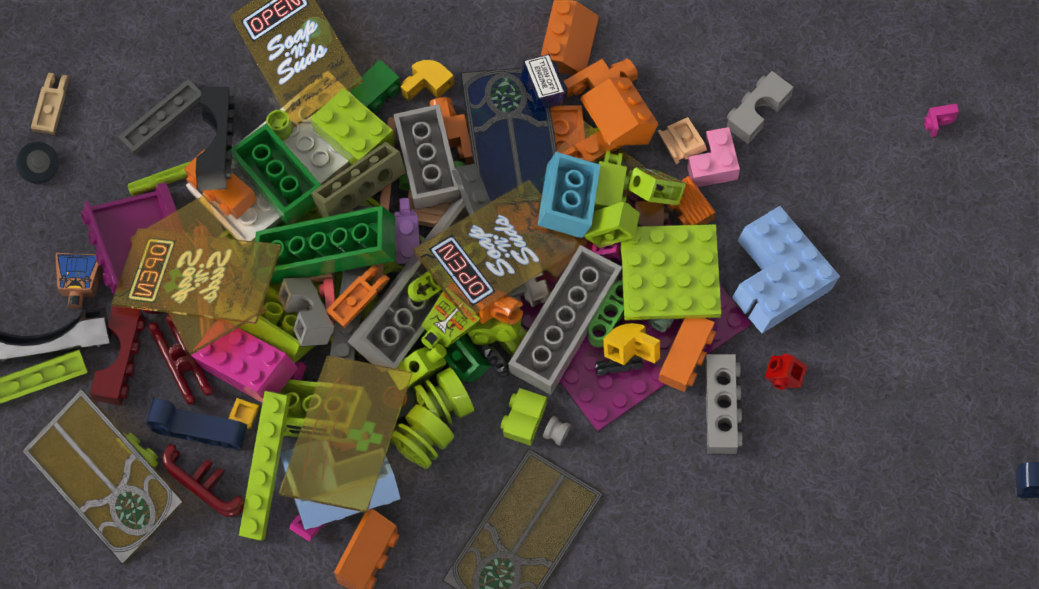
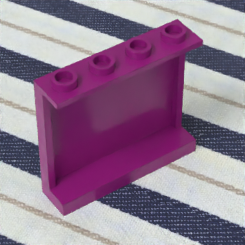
[81,182,196,294]

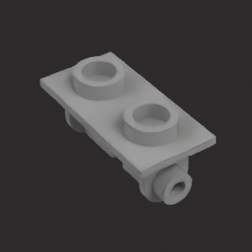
[516,257,550,307]

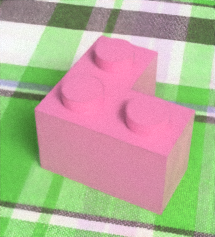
[687,127,740,187]

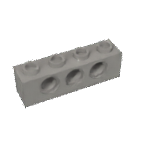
[705,354,742,454]

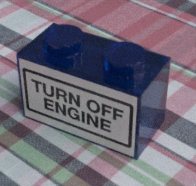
[521,54,567,111]

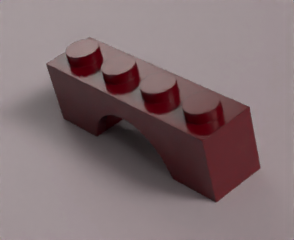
[90,305,147,406]

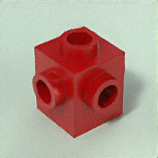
[765,353,808,390]

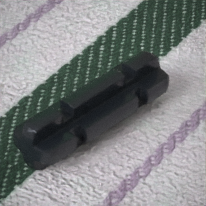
[595,355,643,376]

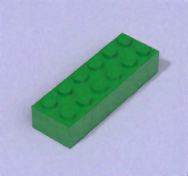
[254,206,396,285]

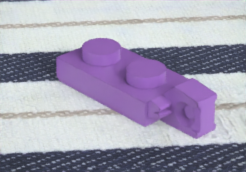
[395,198,420,265]

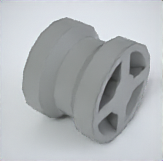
[543,416,571,446]

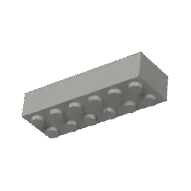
[508,245,622,395]

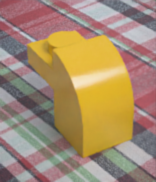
[401,60,454,102]
[603,323,660,365]

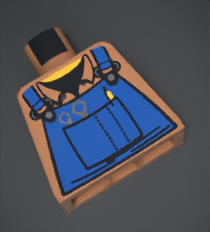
[56,253,103,309]

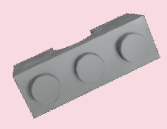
[727,71,793,144]
[278,278,334,346]

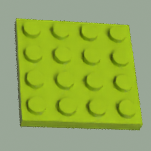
[621,224,721,320]

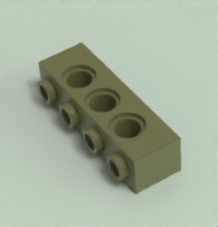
[311,142,406,217]

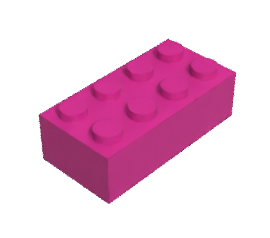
[191,318,298,403]

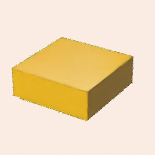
[228,398,260,429]

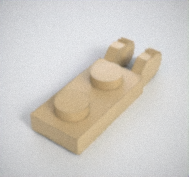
[31,73,69,135]

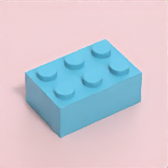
[537,152,600,238]

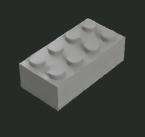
[393,104,461,210]

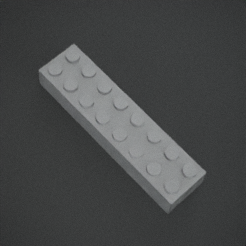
[348,198,479,373]

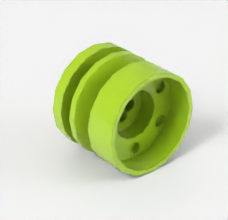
[413,367,474,425]
[389,404,454,469]

